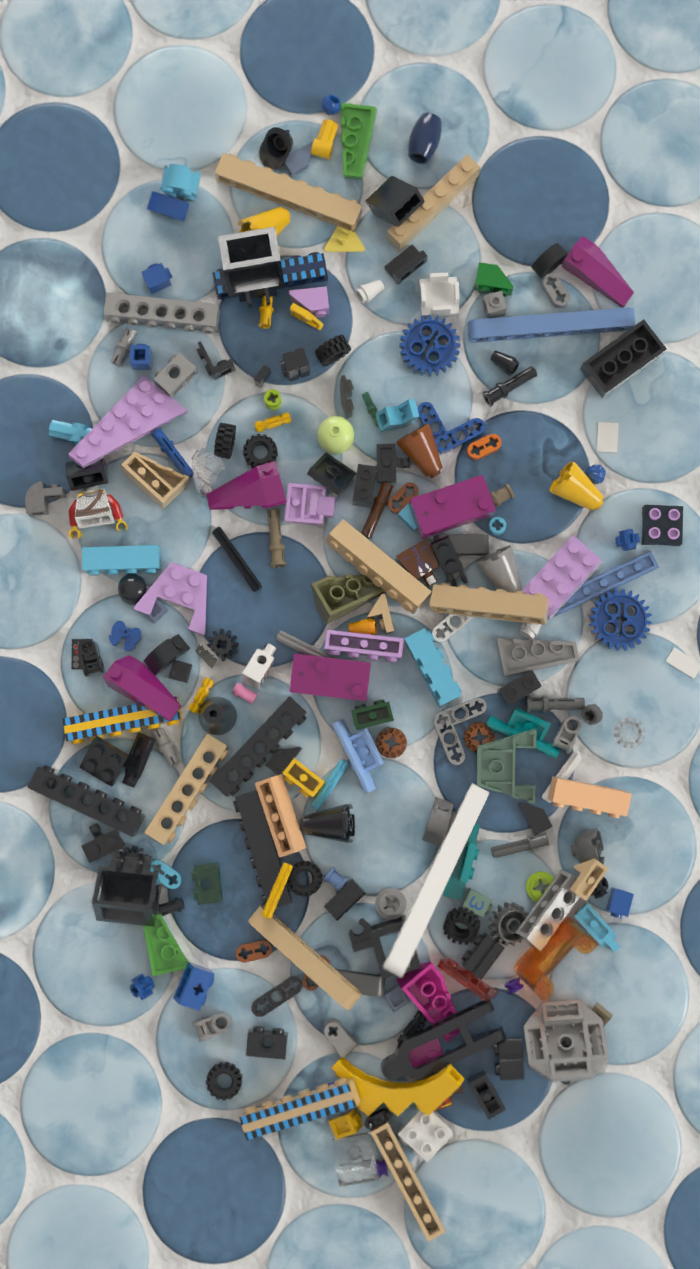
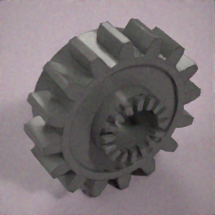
[488,902,529,946]

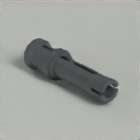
[525,695,585,713]

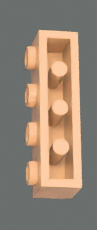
[255,774,307,858]
[548,776,632,818]

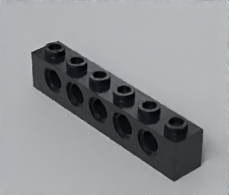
[210,696,307,797]
[27,765,145,837]

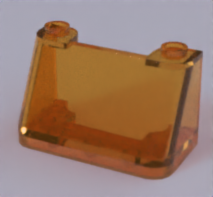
[515,916,599,1002]

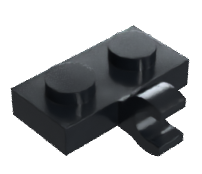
[376,444,410,483]
[81,823,125,863]

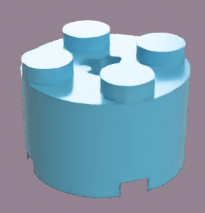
[160,164,201,202]

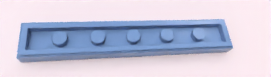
[555,550,659,617]

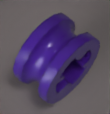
[504,977,524,994]
[376,1158,388,1178]

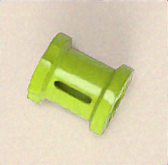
[264,389,282,410]

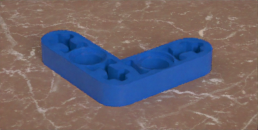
[418,402,485,454]

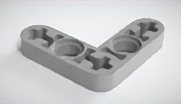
[433,698,487,765]

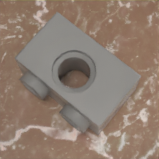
[154,353,198,398]

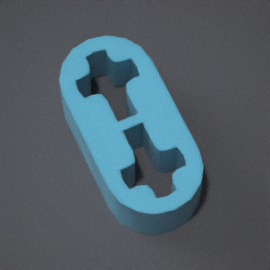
[150,860,182,889]

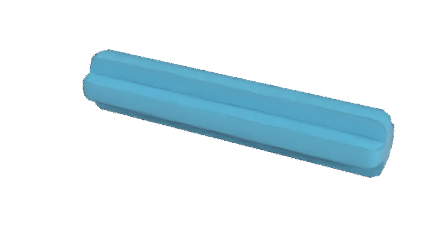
[311,759,349,811]

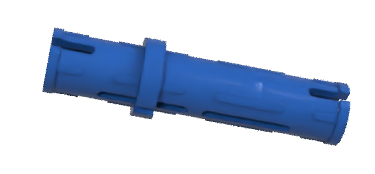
[151,428,194,478]

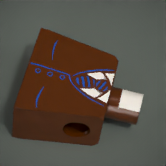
[396,538,439,587]

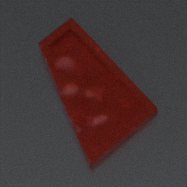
[437,958,499,1001]

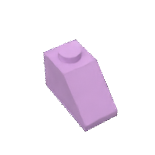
[289,286,330,318]

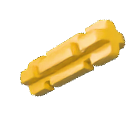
[254,412,291,432]
[189,677,214,714]

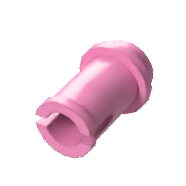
[232,683,258,704]

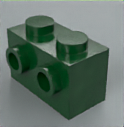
[351,699,394,730]

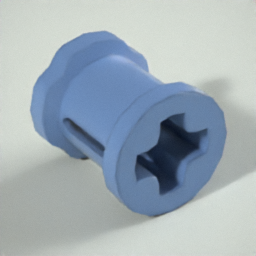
[322,867,348,892]

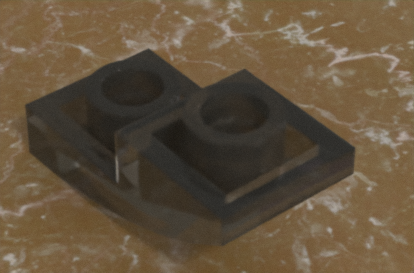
[340,375,355,419]

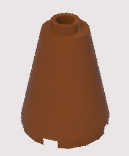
[396,423,443,478]

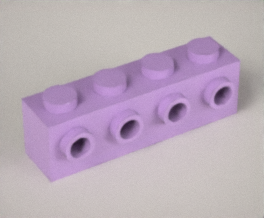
[325,630,404,662]

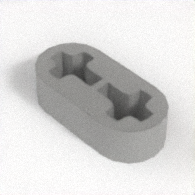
[542,273,569,308]

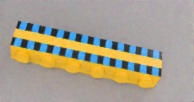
[62,696,183,745]

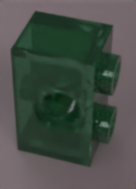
[191,862,223,905]

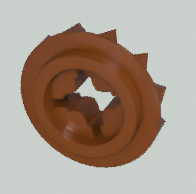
[464,722,495,753]
[376,728,407,758]

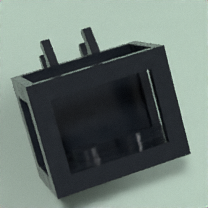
[218,227,285,308]
[92,849,161,927]
[349,916,421,979]

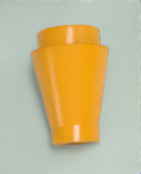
[349,617,377,635]

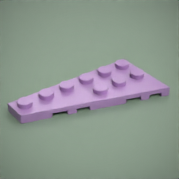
[68,376,187,469]

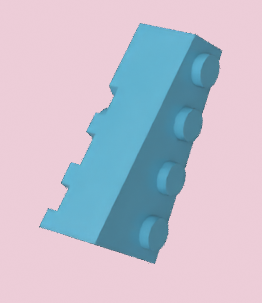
[404,628,461,708]

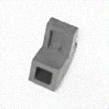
[25,481,66,516]
[422,797,454,846]

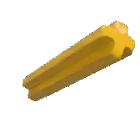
[262,862,293,919]

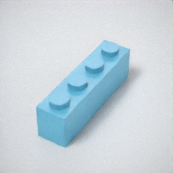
[82,545,161,576]

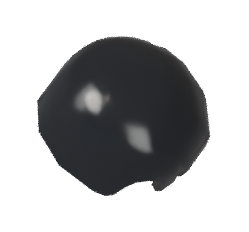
[118,574,147,605]

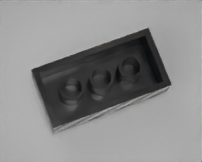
[580,319,667,399]

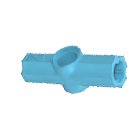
[49,420,92,445]

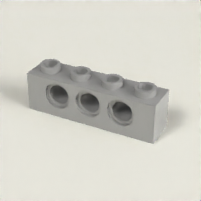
[516,870,580,951]

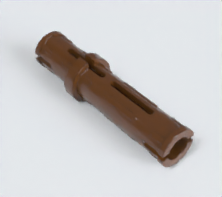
[361,482,394,539]

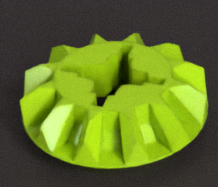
[526,871,554,902]

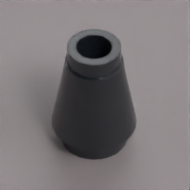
[490,350,520,375]

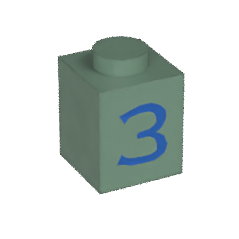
[461,888,493,917]

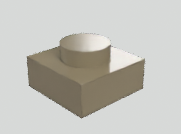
[591,1002,613,1026]

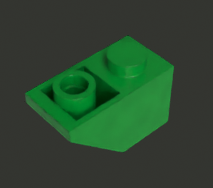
[474,262,513,297]

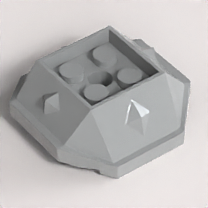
[523,1000,609,1082]

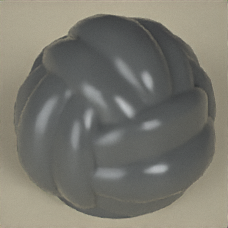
[582,704,603,725]

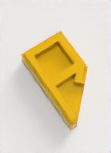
[290,303,324,330]

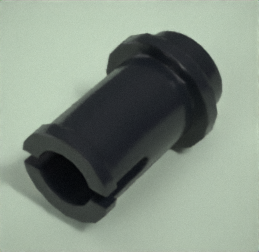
[159,897,185,916]

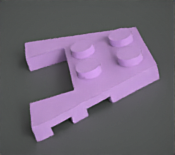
[134,562,207,636]

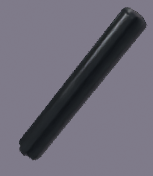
[212,527,262,592]

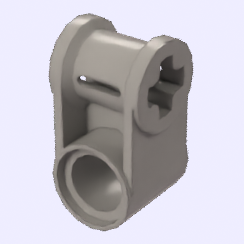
[551,716,582,754]
[192,1011,232,1042]
[324,1019,359,1058]

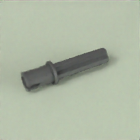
[491,833,550,858]

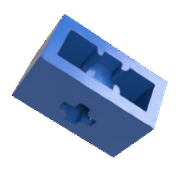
[173,962,215,1011]

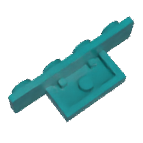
[486,707,560,758]
[443,824,480,900]

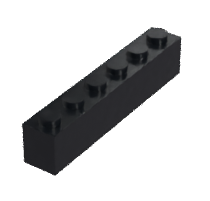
[233,790,292,908]

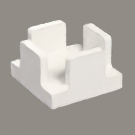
[419,272,460,317]

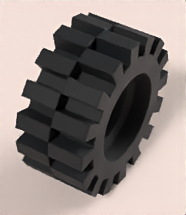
[314,335,351,367]
[214,422,236,459]
[243,434,278,468]
[287,861,322,897]
[443,907,481,945]
[206,1062,242,1101]

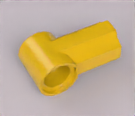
[311,119,339,160]

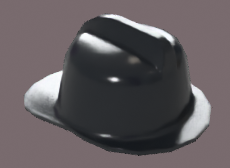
[259,127,293,170]

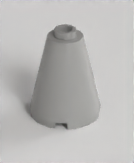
[477,545,522,593]

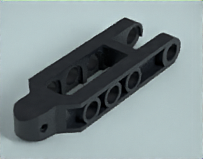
[380,999,506,1081]

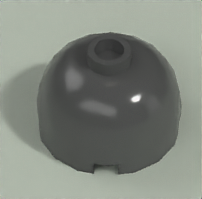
[571,828,604,865]

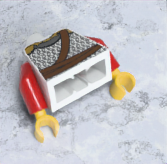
[68,486,128,539]

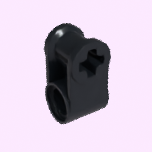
[78,639,105,677]

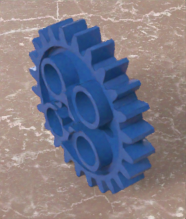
[399,315,461,377]
[588,589,652,651]

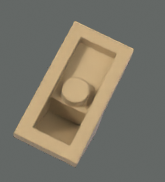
[367,594,394,634]
[570,858,609,901]

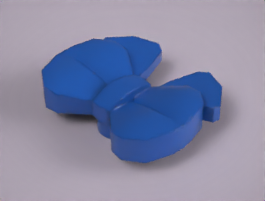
[109,621,142,651]

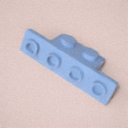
[333,719,384,794]

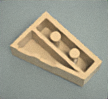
[121,452,190,510]

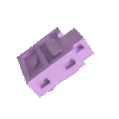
[285,483,335,526]

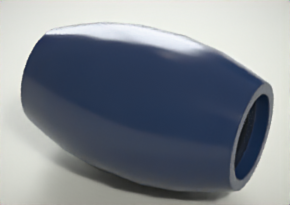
[408,113,442,164]

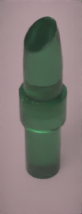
[362,392,379,427]

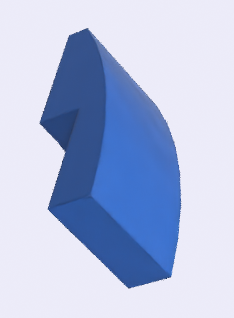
[147,191,190,222]

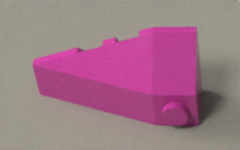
[396,961,460,1042]

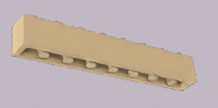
[215,153,362,232]

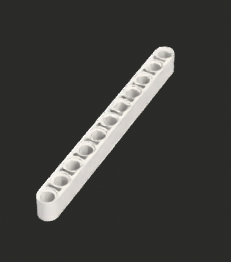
[383,783,489,977]

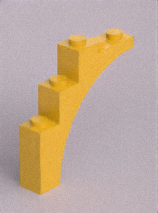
[331,1057,464,1116]

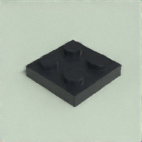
[307,452,357,495]
[80,735,129,787]

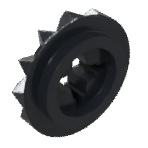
[364,1107,393,1129]

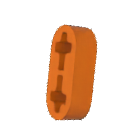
[467,434,502,461]

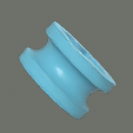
[489,517,506,535]

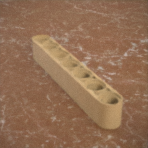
[248,905,362,1010]

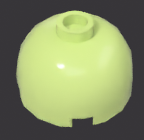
[317,416,355,455]

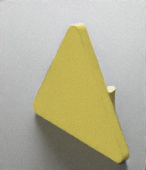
[324,226,365,252]

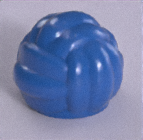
[321,94,341,115]
[585,465,606,484]

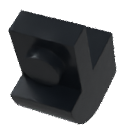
[143,634,190,676]

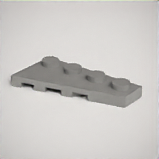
[496,638,580,676]

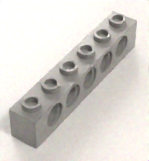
[104,292,220,334]

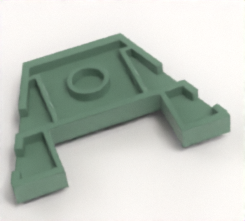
[477,729,536,804]

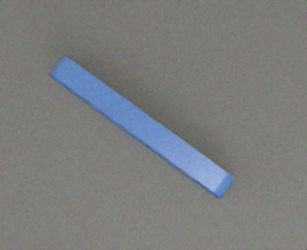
[467,308,635,343]

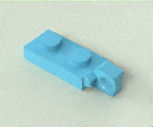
[573,902,620,952]

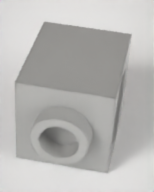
[482,291,507,318]

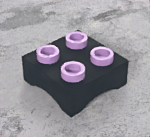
[641,505,683,546]

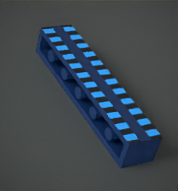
[212,252,328,300]

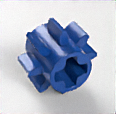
[615,529,640,551]
[130,973,155,1000]

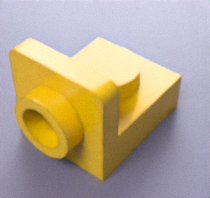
[328,1108,363,1140]

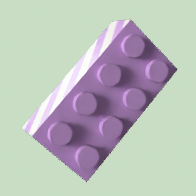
[522,536,602,621]

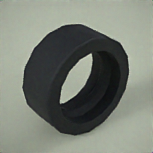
[532,243,568,279]

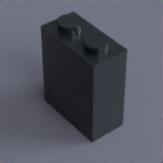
[366,175,425,227]

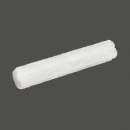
[542,752,582,803]

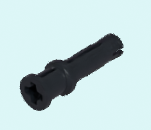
[482,365,537,407]

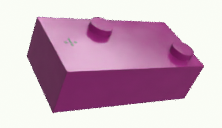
[409,475,496,539]
[289,654,371,701]

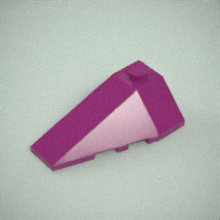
[561,236,634,308]
[206,461,287,510]
[103,655,181,722]

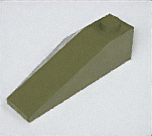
[311,574,386,625]

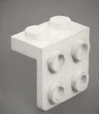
[398,1111,453,1163]

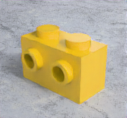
[282,758,325,798]

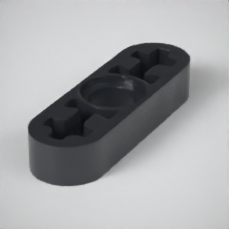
[251,976,302,1017]

